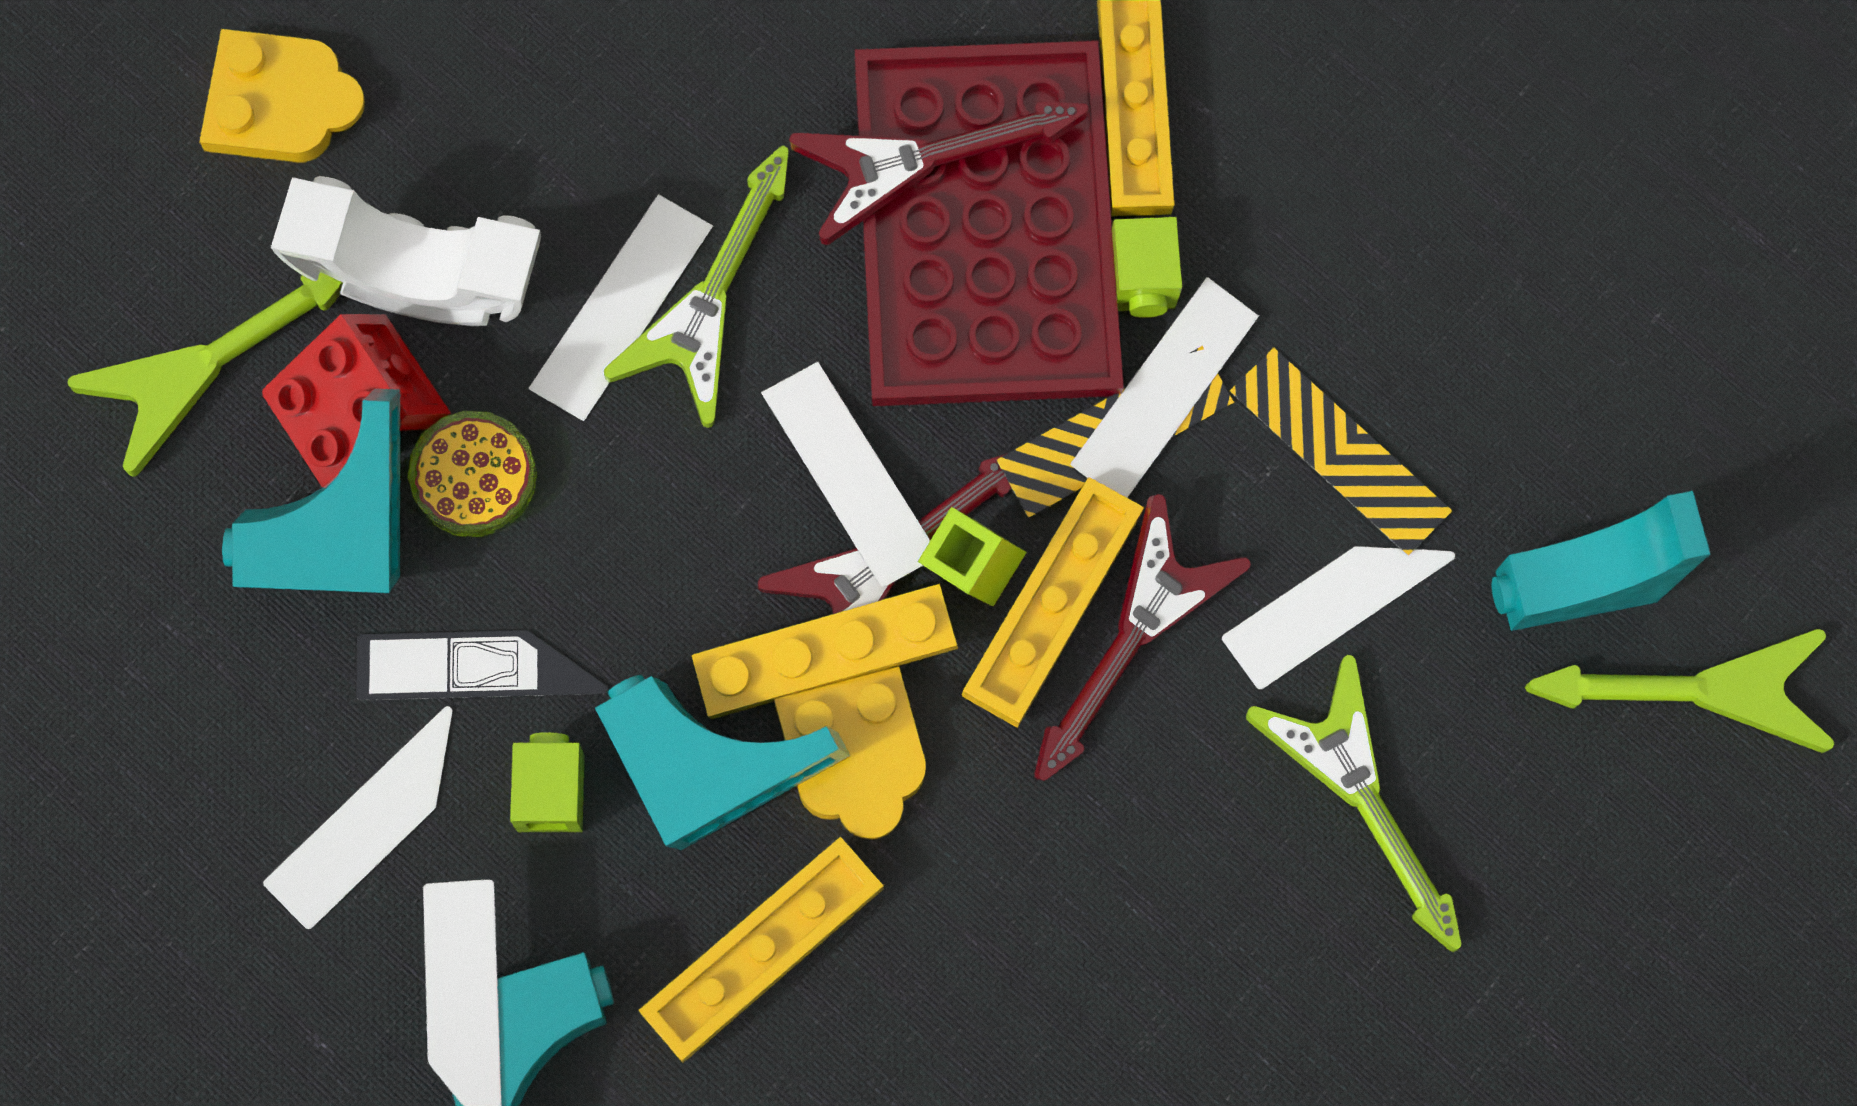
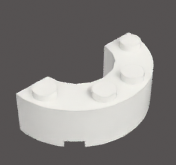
[271,176,541,326]

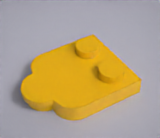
[199,29,365,162]
[774,666,926,839]

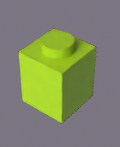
[1112,217,1182,318]
[917,507,1027,606]
[510,733,585,832]

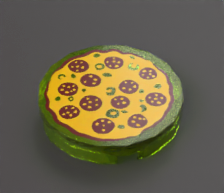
[408,410,537,537]

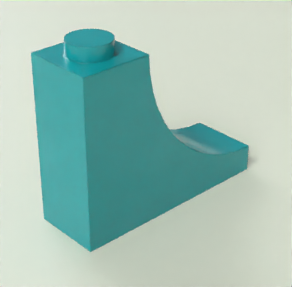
[222,389,400,593]
[1492,491,1710,631]
[595,675,850,850]
[453,952,614,1106]

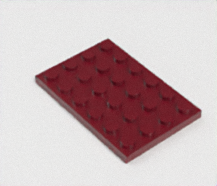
[855,41,1124,406]

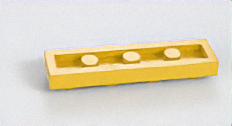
[1097,0,1174,216]
[962,477,1144,728]
[692,584,958,719]
[639,836,884,1063]

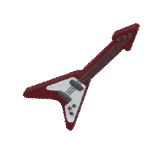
[790,102,1088,245]
[757,453,1012,614]
[1034,494,1251,780]

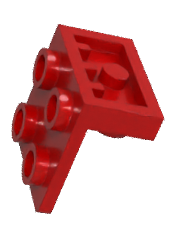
[262,314,451,488]

